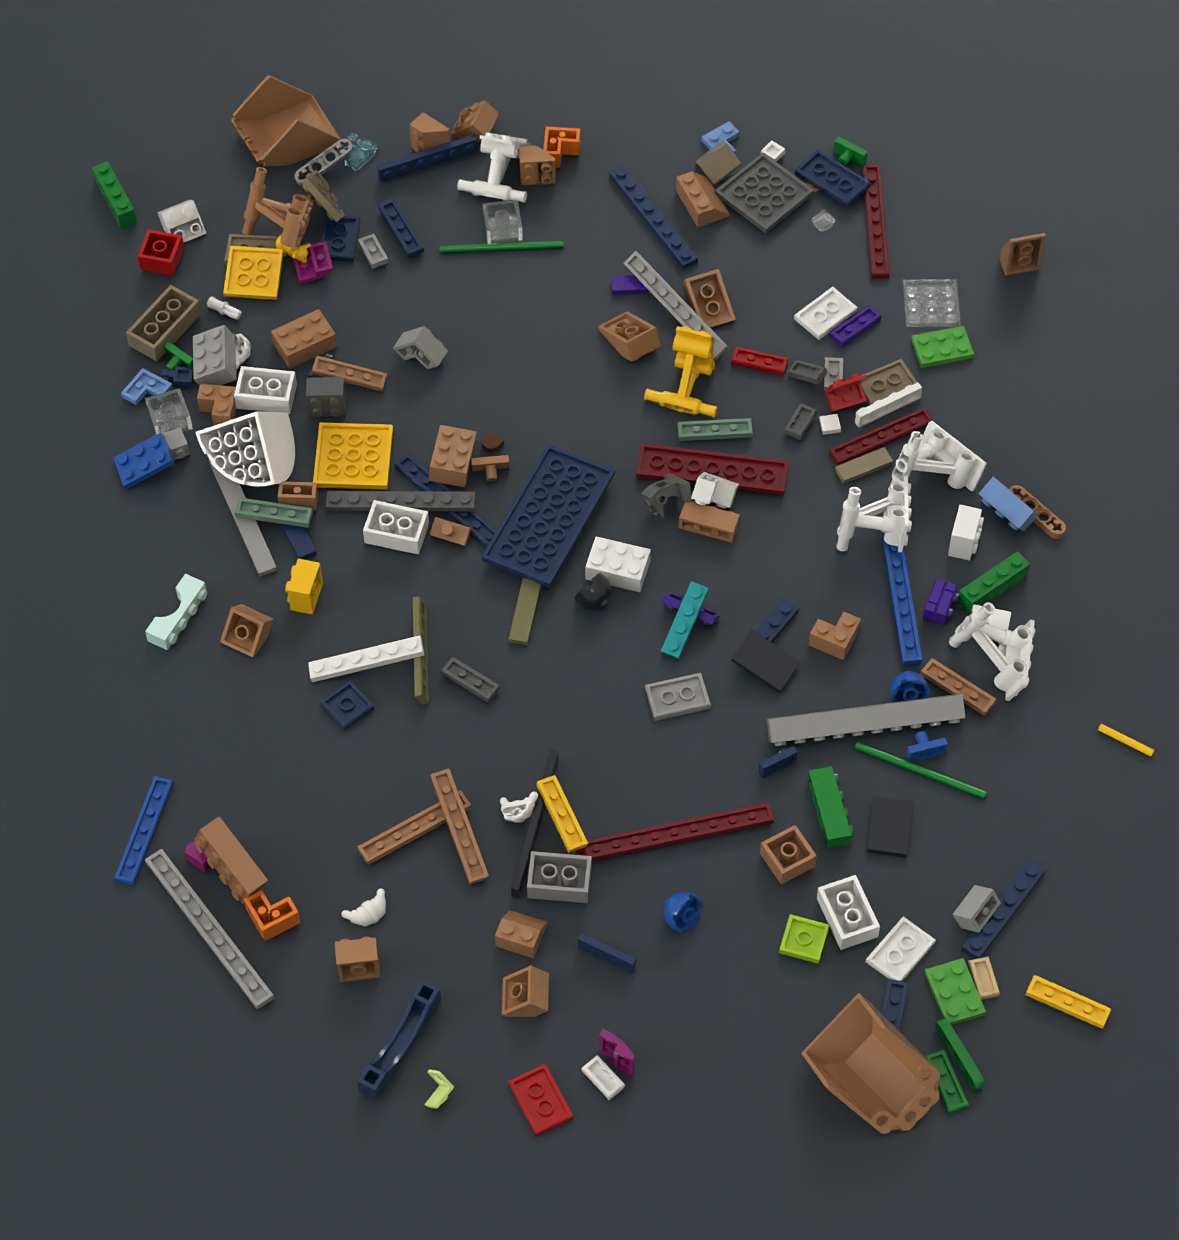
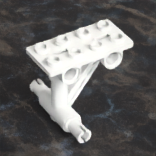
[457,132,531,203]
[888,421,986,491]
[836,476,912,552]
[949,602,1035,701]

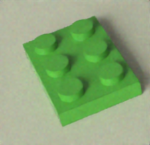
[911,326,974,368]
[924,958,986,1025]

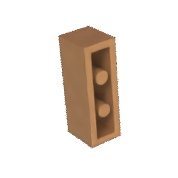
[679,501,740,543]

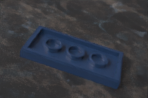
[795,150,871,208]

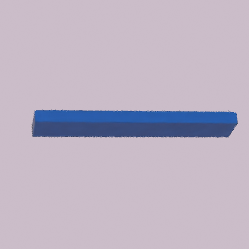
[114,776,174,886]

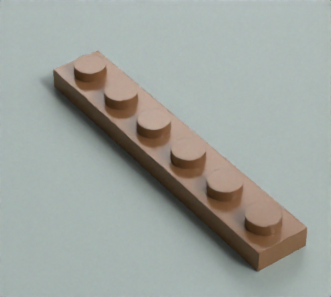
[430,768,489,885]
[357,790,471,865]

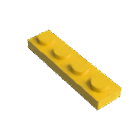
[536,775,588,853]
[1026,975,1111,1029]

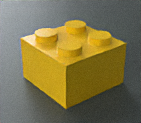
[285,559,323,615]

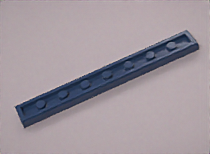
[395,453,496,548]

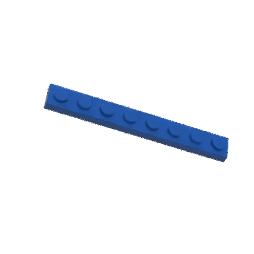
[882,532,922,665]

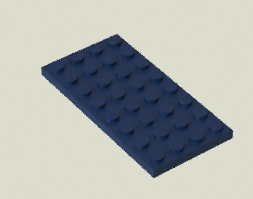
[481,444,615,588]

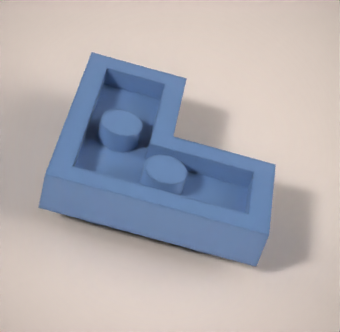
[701,121,739,155]
[121,368,173,405]

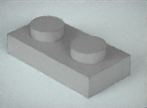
[358,234,388,269]
[824,357,843,391]

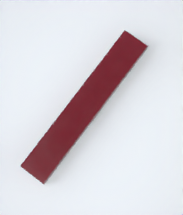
[829,407,934,466]

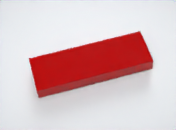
[731,347,788,376]

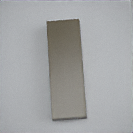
[835,447,893,484]

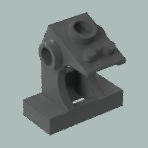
[641,473,692,518]

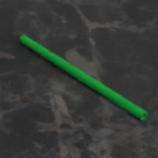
[440,241,564,253]
[855,742,987,799]

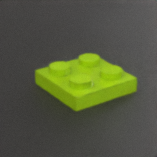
[779,914,829,964]

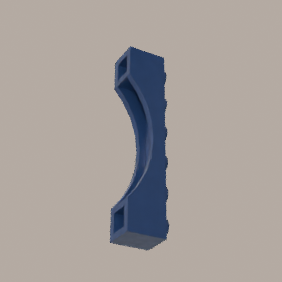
[357,980,441,1100]

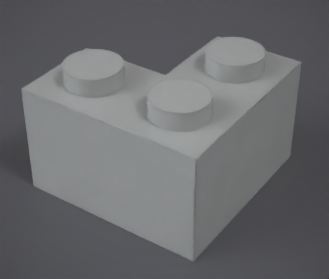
[393,326,448,369]

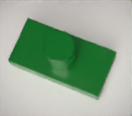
[833,136,868,167]
[163,341,193,371]

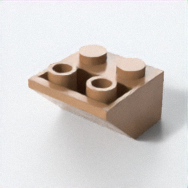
[451,100,499,143]
[519,146,556,185]

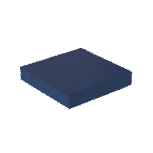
[320,680,375,731]

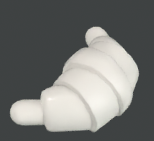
[234,333,251,369]
[500,792,538,823]
[341,888,386,927]

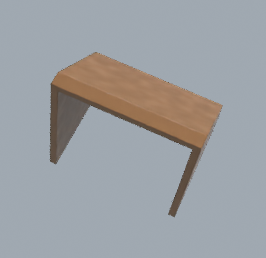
[231,75,341,166]

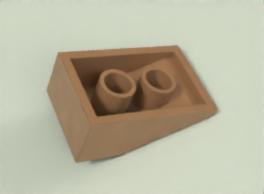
[999,233,1046,276]
[682,269,736,328]
[598,311,661,361]

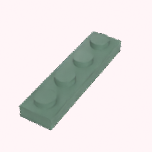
[677,418,753,441]
[235,497,313,528]

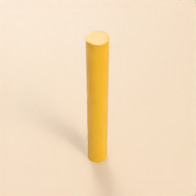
[1098,723,1155,757]

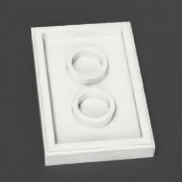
[794,287,858,340]
[866,917,936,981]

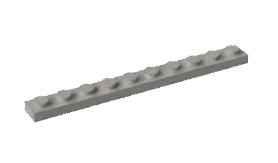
[145,849,274,1010]

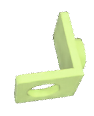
[425,1069,454,1109]

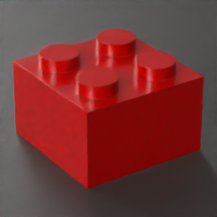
[137,229,185,276]

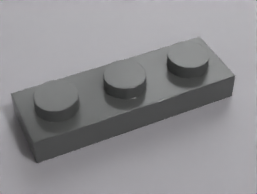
[441,657,500,703]

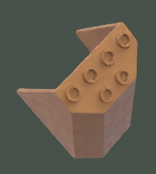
[801,993,940,1134]

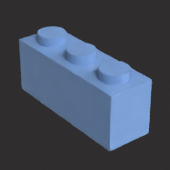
[979,477,1038,532]

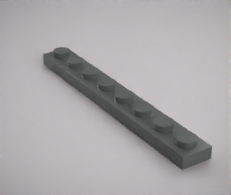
[326,491,476,512]

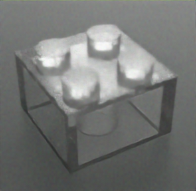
[482,200,523,244]
[145,388,193,434]

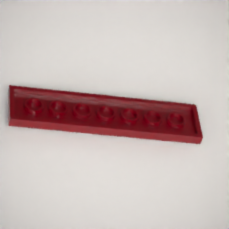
[636,443,789,495]

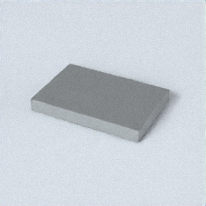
[645,673,711,721]

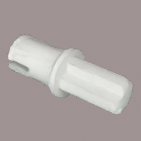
[207,296,242,320]

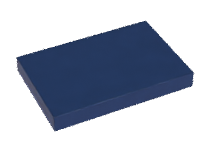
[321,215,361,262]

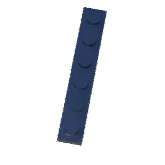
[377,135,477,182]
[961,859,1046,959]

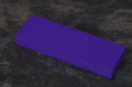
[611,274,665,294]
[829,305,882,348]

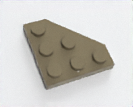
[301,170,345,222]

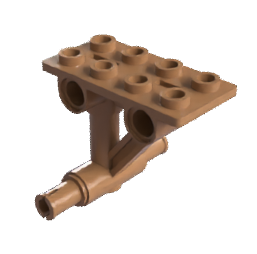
[242,167,314,252]

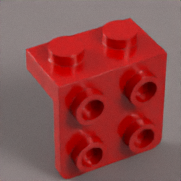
[825,373,867,413]

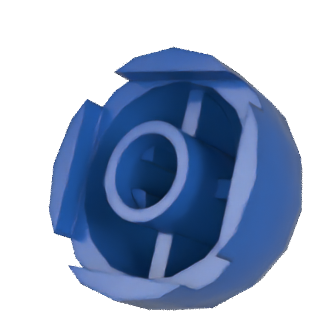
[890,671,930,702]
[663,892,703,933]

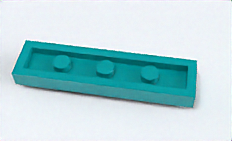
[661,581,709,659]

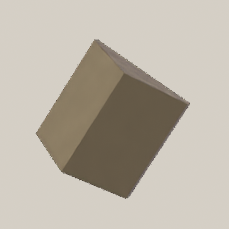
[695,140,742,186]

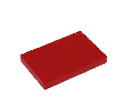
[508,1063,574,1136]

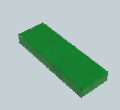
[925,1050,969,1114]

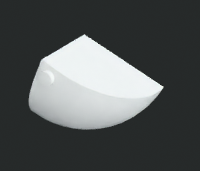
[196,411,295,487]

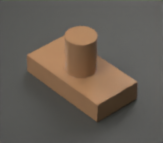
[471,455,509,482]
[429,517,472,546]

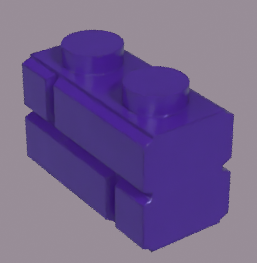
[923,579,959,625]

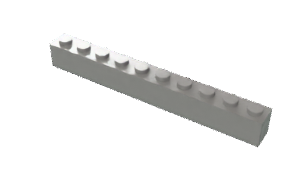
[766,694,965,746]

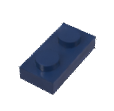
[758,746,797,778]

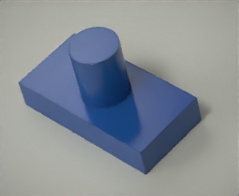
[906,731,948,762]

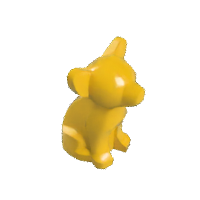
[276,234,311,263]

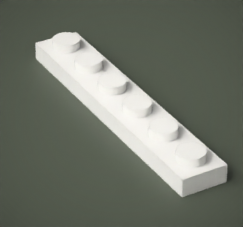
[308,635,424,682]

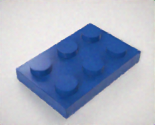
[113,432,175,490]

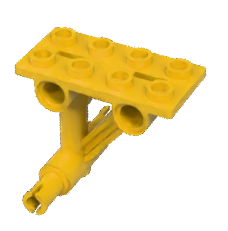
[644,326,718,418]

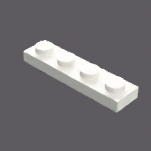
[855,383,922,428]

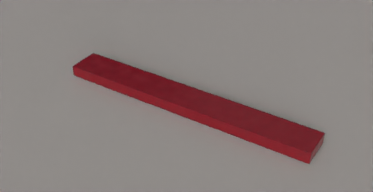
[862,165,890,279]

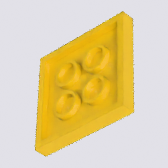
[223,246,284,300]

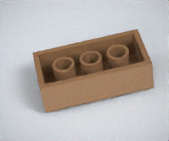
[194,816,268,904]

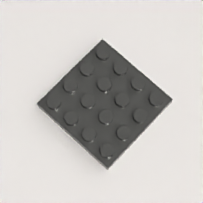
[715,153,814,233]

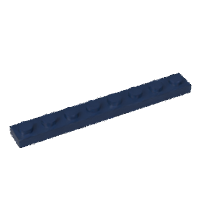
[609,165,698,269]

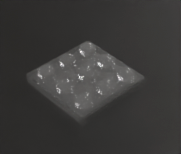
[903,279,960,327]

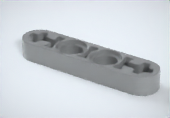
[295,139,352,186]

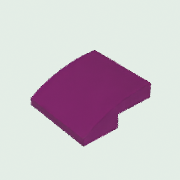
[294,241,333,285]
[599,1029,635,1077]

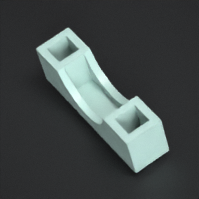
[145,574,207,650]

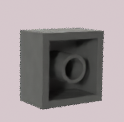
[306,377,346,418]

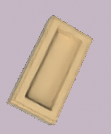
[968,957,1000,1000]

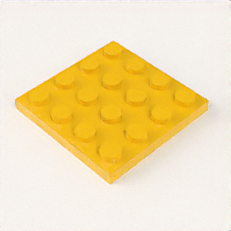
[313,423,393,490]

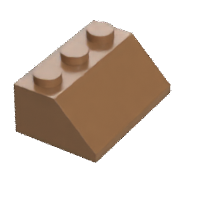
[676,171,730,227]

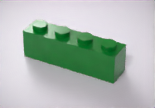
[92,161,137,229]
[958,551,1030,615]
[808,766,854,849]

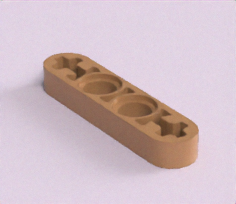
[1009,485,1066,539]

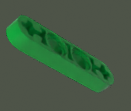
[935,1018,985,1091]

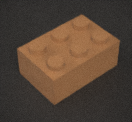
[271,309,337,369]
[429,425,477,487]

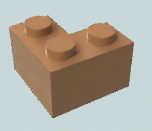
[197,384,237,426]
[809,612,861,660]

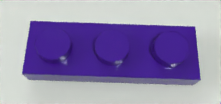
[661,592,720,625]

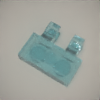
[338,133,379,172]

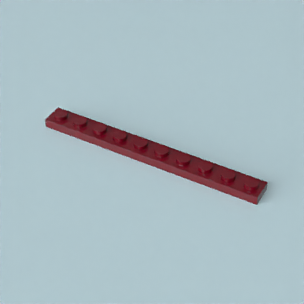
[576,802,774,861]

